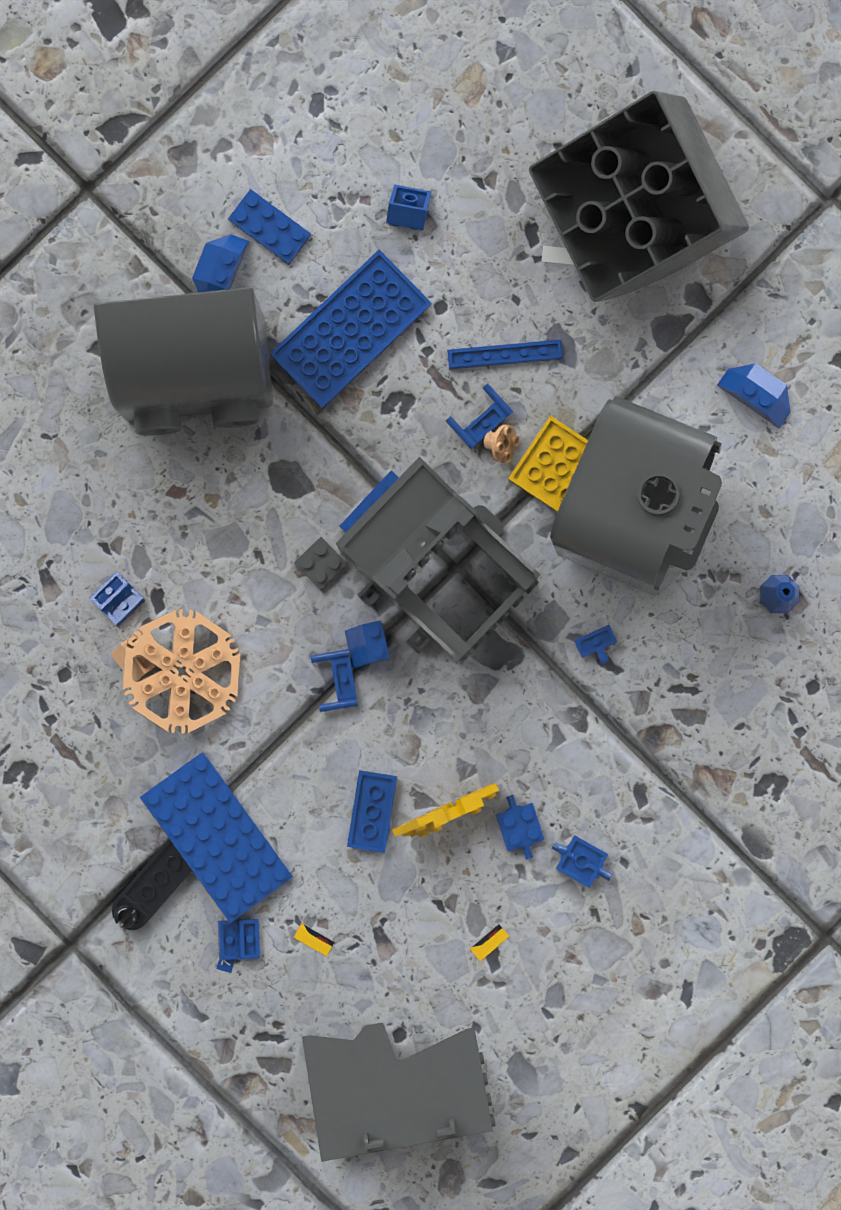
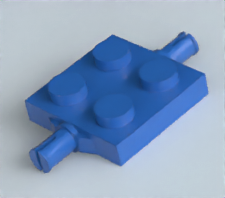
[495,795,544,860]
[551,835,613,888]

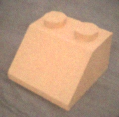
[110,632,158,682]

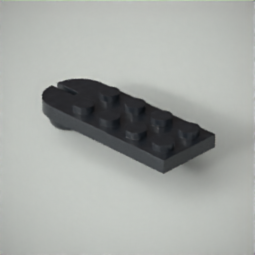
[112,839,192,930]

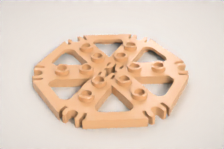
[122,609,240,734]

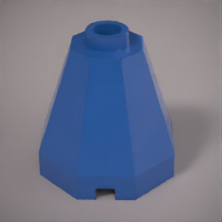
[760,575,799,614]

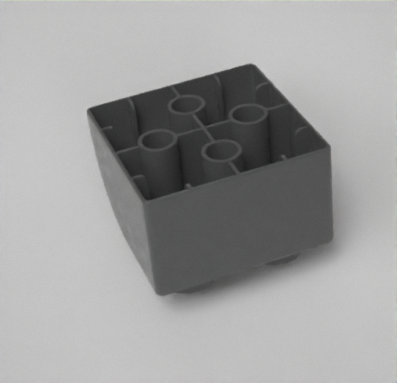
[529,91,749,302]
[94,288,273,436]

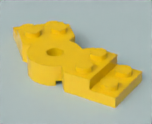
[392,782,499,838]

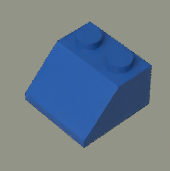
[386,184,431,230]

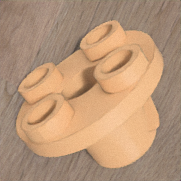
[484,425,520,463]

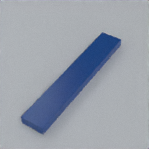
[447,340,563,370]

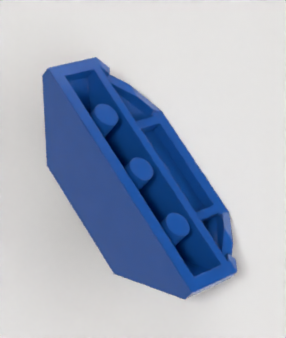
[192,234,249,293]
[717,363,791,428]

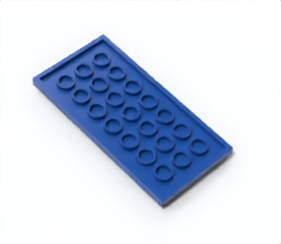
[269,249,432,409]
[139,752,293,923]

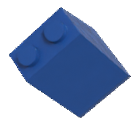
[345,620,390,668]

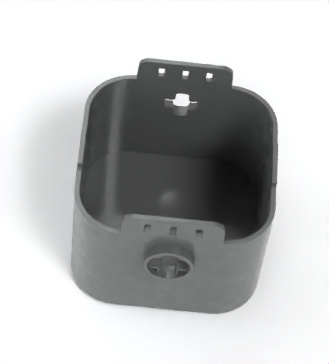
[550,396,722,596]

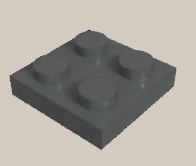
[294,537,348,591]

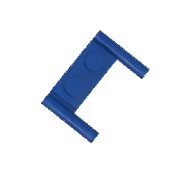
[446,383,513,449]
[310,649,358,712]

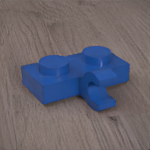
[574,625,617,664]

